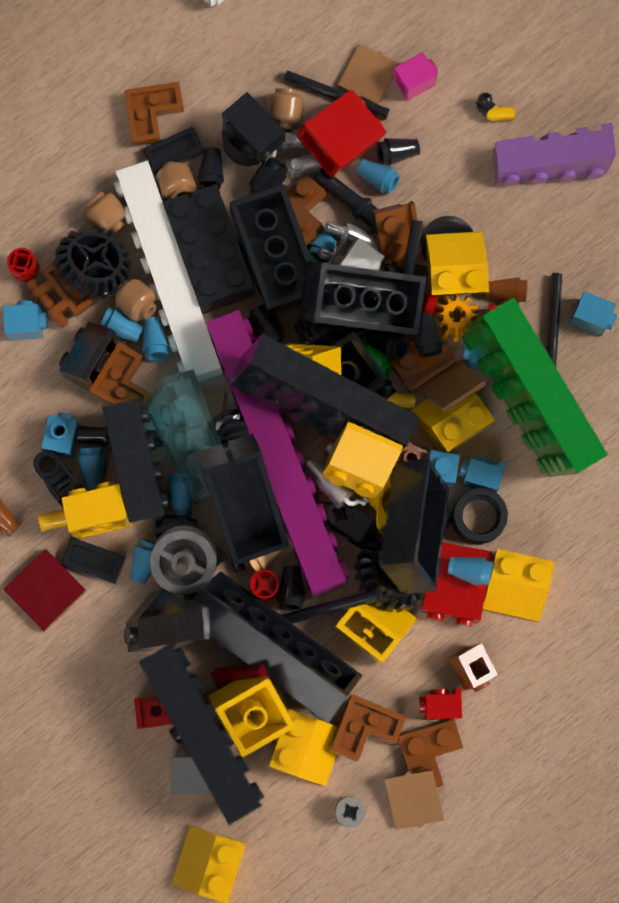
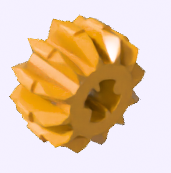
[433,294,481,343]

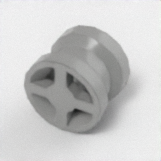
[335,797,365,827]

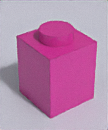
[393,52,438,101]

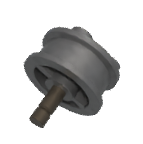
[150,525,217,595]

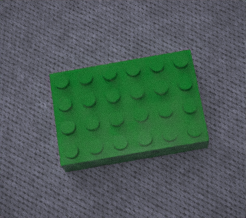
[461,297,608,477]

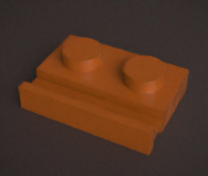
[373,201,422,266]
[388,341,457,394]

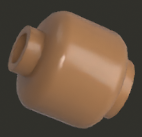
[267,88,304,130]
[156,162,196,201]
[85,192,126,234]
[114,279,157,322]

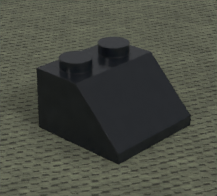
[59,322,120,392]
[335,331,387,393]

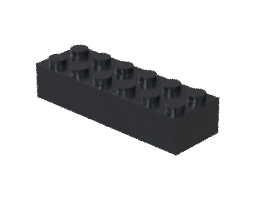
[230,334,418,450]
[193,571,363,723]
[139,643,265,825]

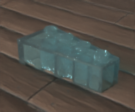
[145,369,221,504]

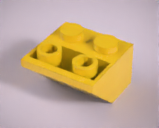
[335,591,417,665]

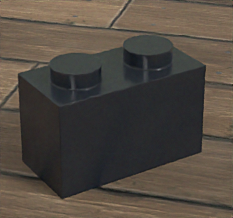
[222,92,286,163]

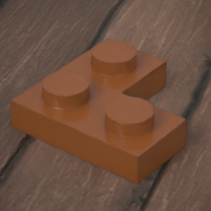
[124,81,184,146]
[287,174,327,246]
[89,342,154,408]
[329,694,406,762]
[398,719,463,788]

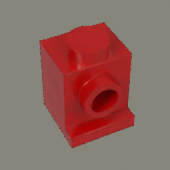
[419,688,463,720]
[134,696,173,729]

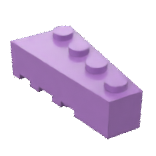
[493,123,616,186]

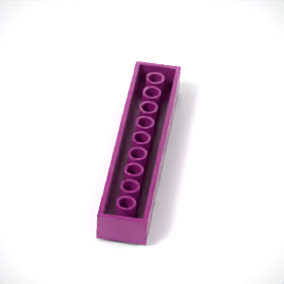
[206,310,349,600]

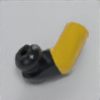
[476,93,515,121]
[377,379,415,408]

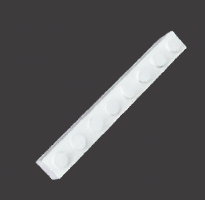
[113,160,222,385]

